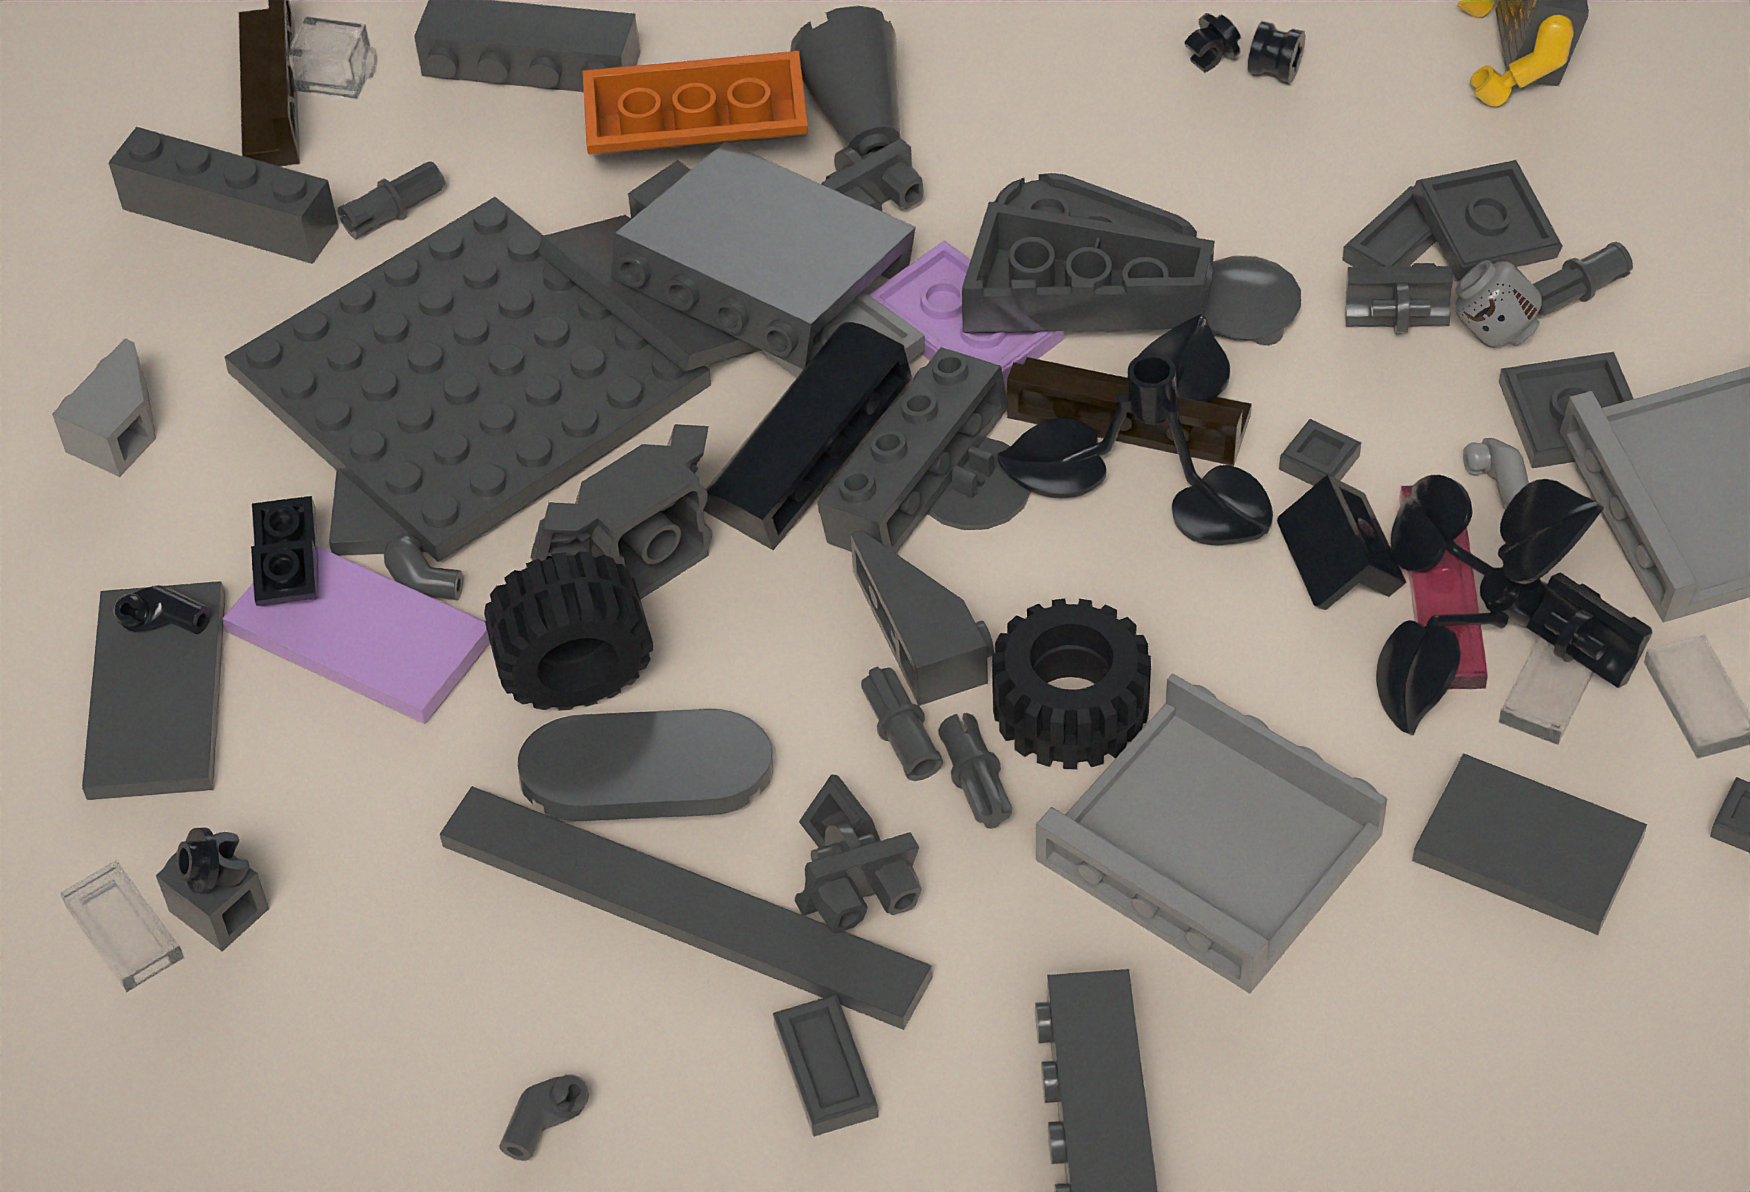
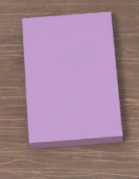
[868,241,1064,384]

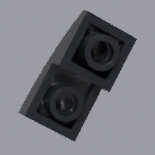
[251,496,318,606]

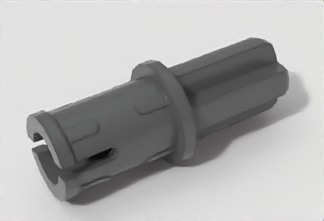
[337,162,445,239]
[1533,242,1633,316]
[861,666,943,781]
[938,713,1012,828]

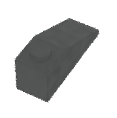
[851,530,994,706]

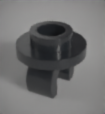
[1184,13,1241,73]
[176,827,249,894]

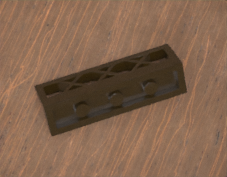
[239,0,300,166]
[1007,357,1252,466]

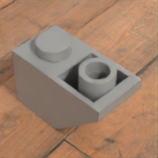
[52,338,156,477]

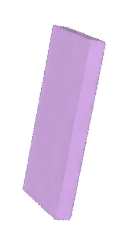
[222,547,490,724]

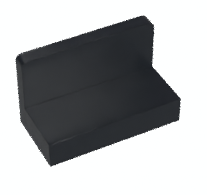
[1277,474,1407,610]

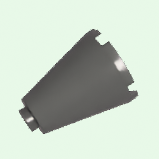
[790,6,900,157]

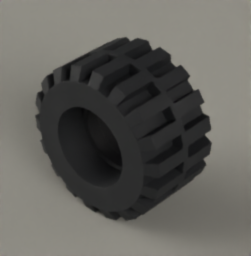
[484,551,653,711]
[992,598,1151,769]

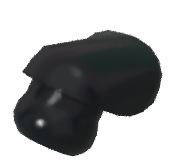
[113,585,211,634]

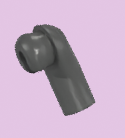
[499,1074,589,1161]

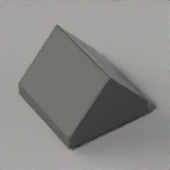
[799,775,881,848]

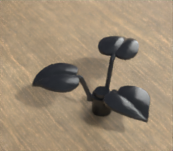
[997,314,1273,545]
[1376,474,1604,736]

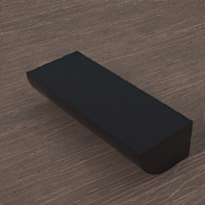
[703,322,912,550]

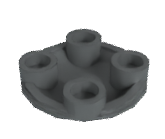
[1204,256,1301,346]

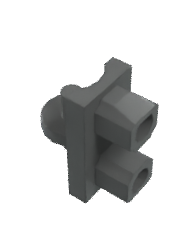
[822,138,923,211]
[1345,263,1453,333]
[794,822,922,933]

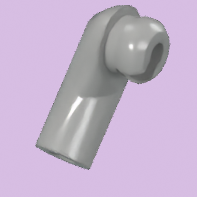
[1463,438,1529,509]

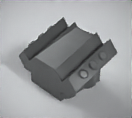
[530,424,712,600]

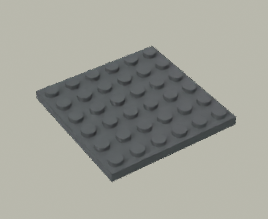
[224,197,711,562]

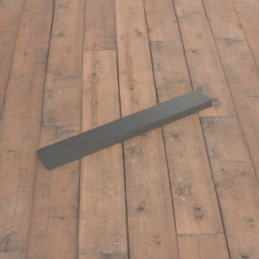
[440,786,932,1030]

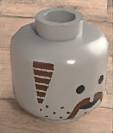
[1455,260,1542,347]

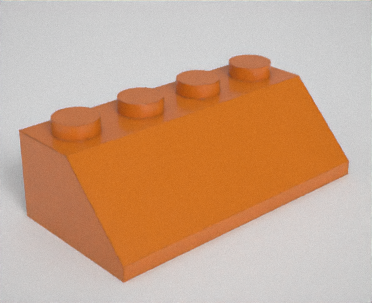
[582,51,808,156]

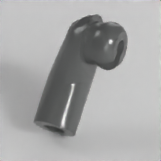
[384,534,463,600]

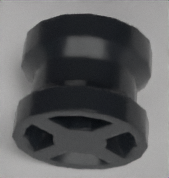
[1247,21,1306,83]

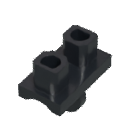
[1526,572,1653,688]

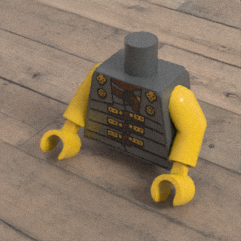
[1457,0,1589,107]

